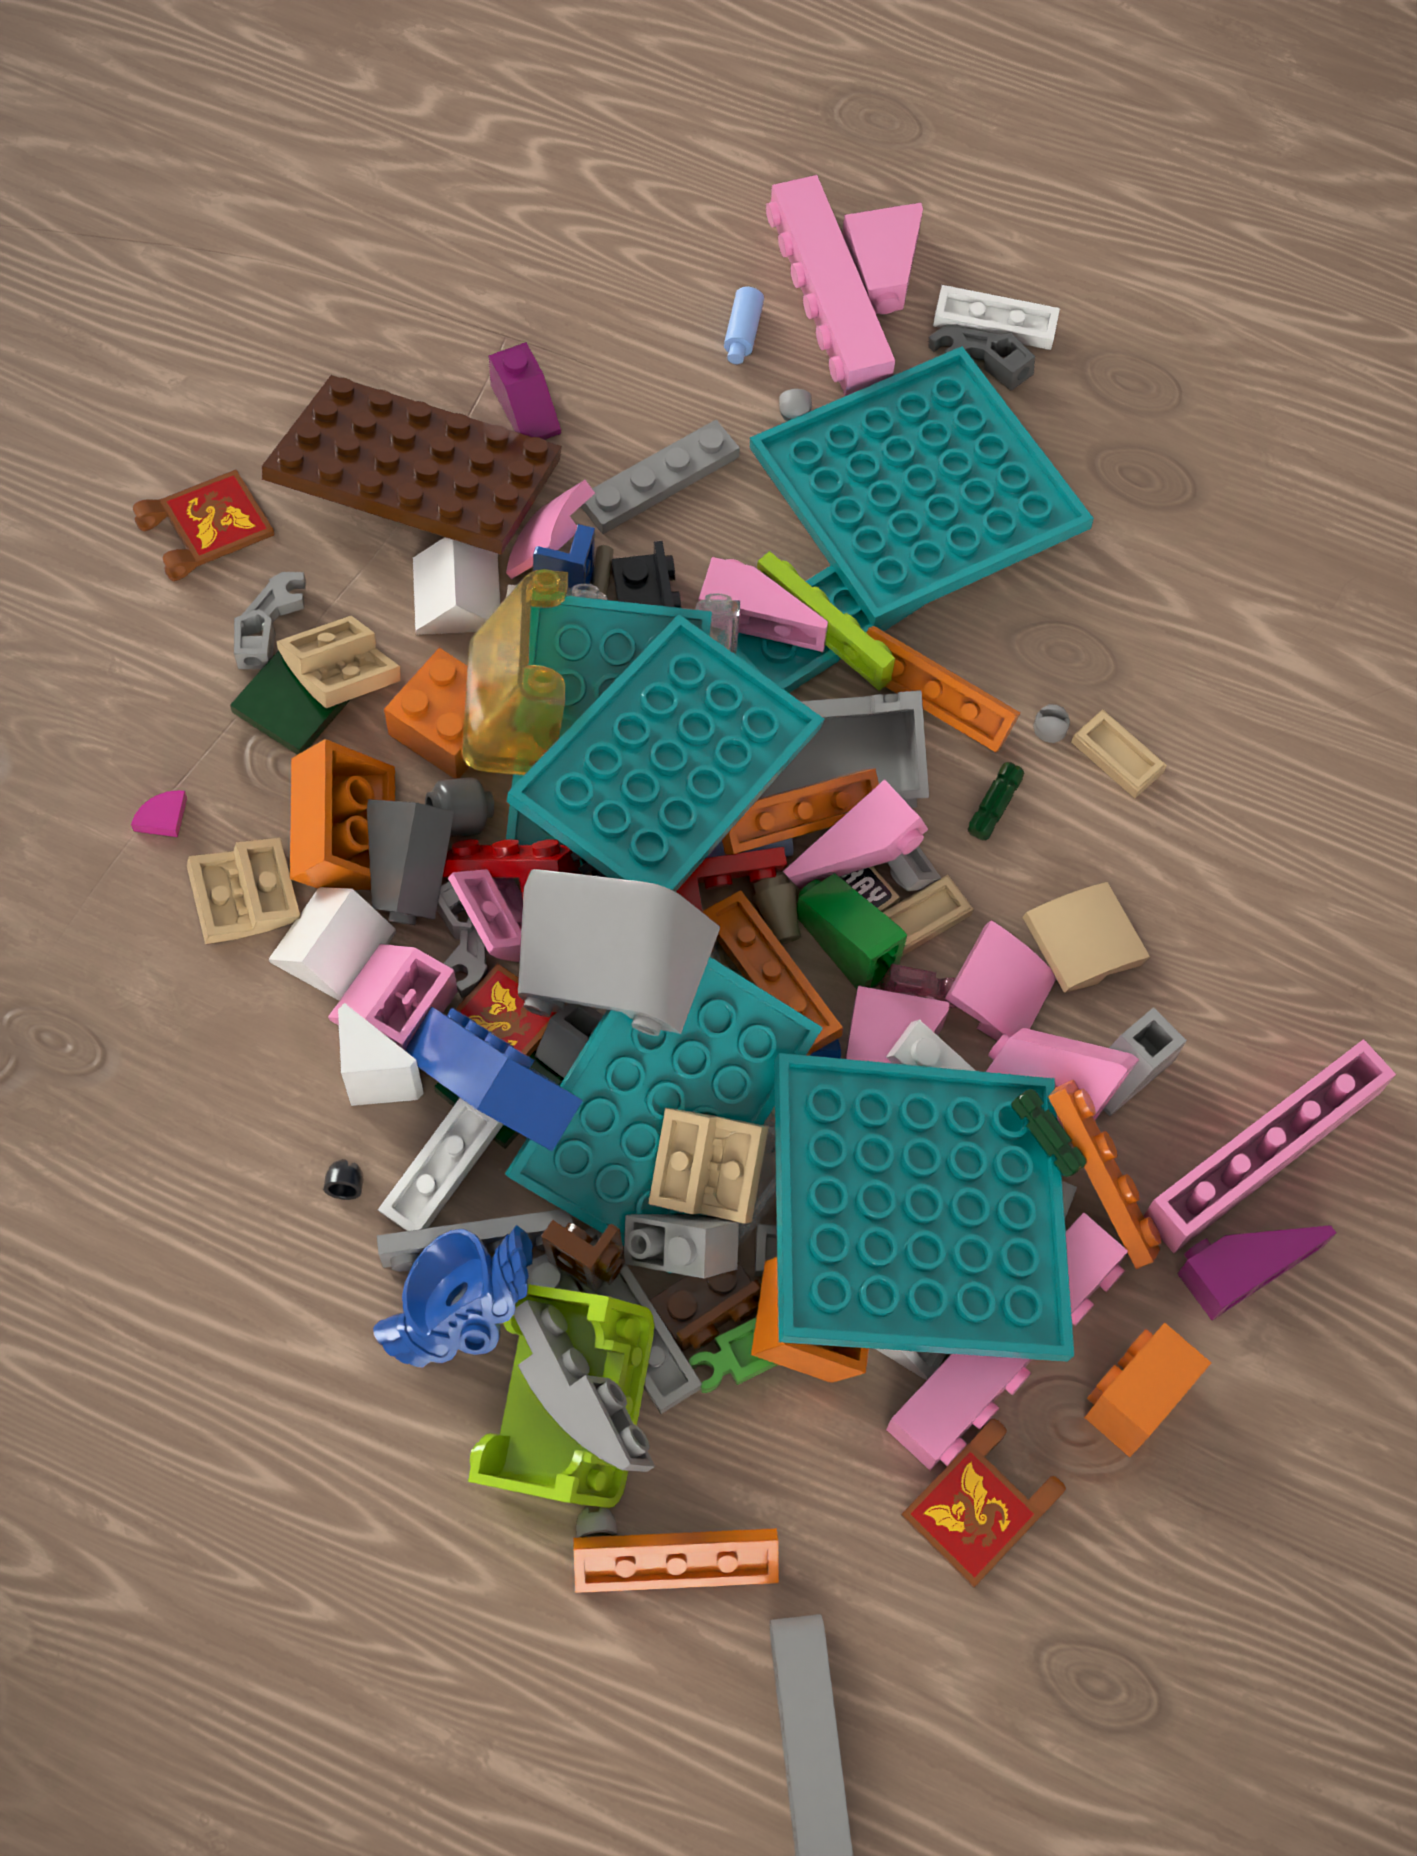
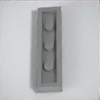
[580,420,740,534]
[377,1209,573,1272]
[578,1227,702,1414]

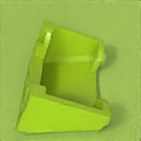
[468,1284,655,1508]

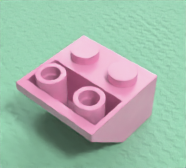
[328,944,458,1050]

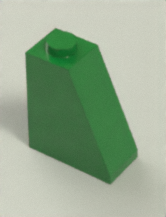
[797,873,907,990]

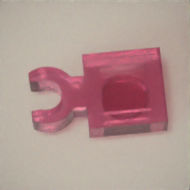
[880,964,957,1009]

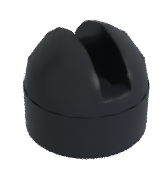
[323,1159,364,1200]

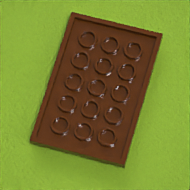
[262,375,562,555]

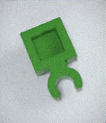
[688,1317,778,1393]

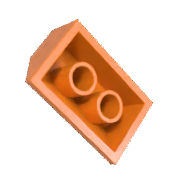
[290,739,395,890]

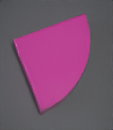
[131,790,187,837]

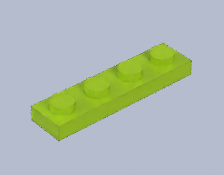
[757,551,895,691]

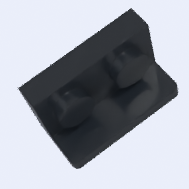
[612,541,681,608]

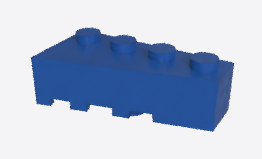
[405,1006,583,1152]

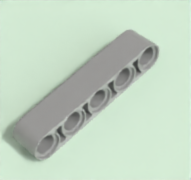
[770,1614,853,1856]

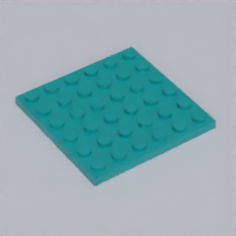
[749,346,1094,627]
[774,1053,1074,1362]

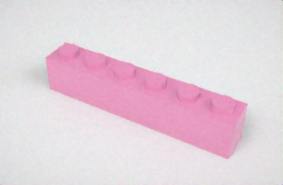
[766,175,895,396]
[1143,1039,1396,1253]
[886,1213,1128,1471]

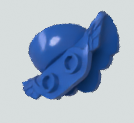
[373,1225,533,1368]

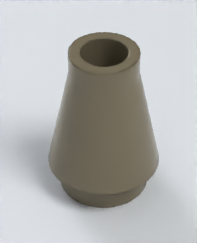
[752,874,801,944]

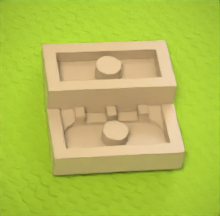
[277,616,401,708]
[187,838,300,944]
[1023,882,1150,993]
[649,1108,769,1224]

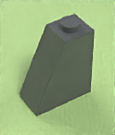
[367,799,454,925]

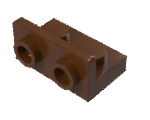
[541,1220,625,1293]
[649,1261,761,1352]

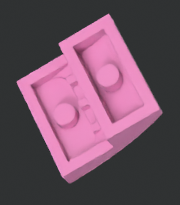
[506,480,595,579]
[448,869,523,962]
[945,920,1056,1041]

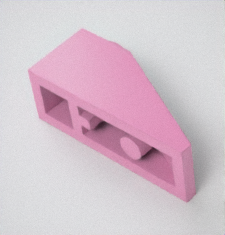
[698,557,828,652]
[783,779,928,888]

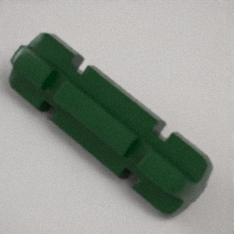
[968,762,1024,841]
[1011,1089,1087,1178]

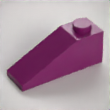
[1177,1225,1336,1321]

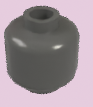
[425,777,494,837]

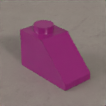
[488,342,561,440]

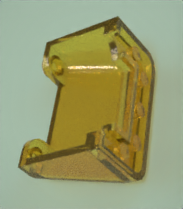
[462,569,568,775]

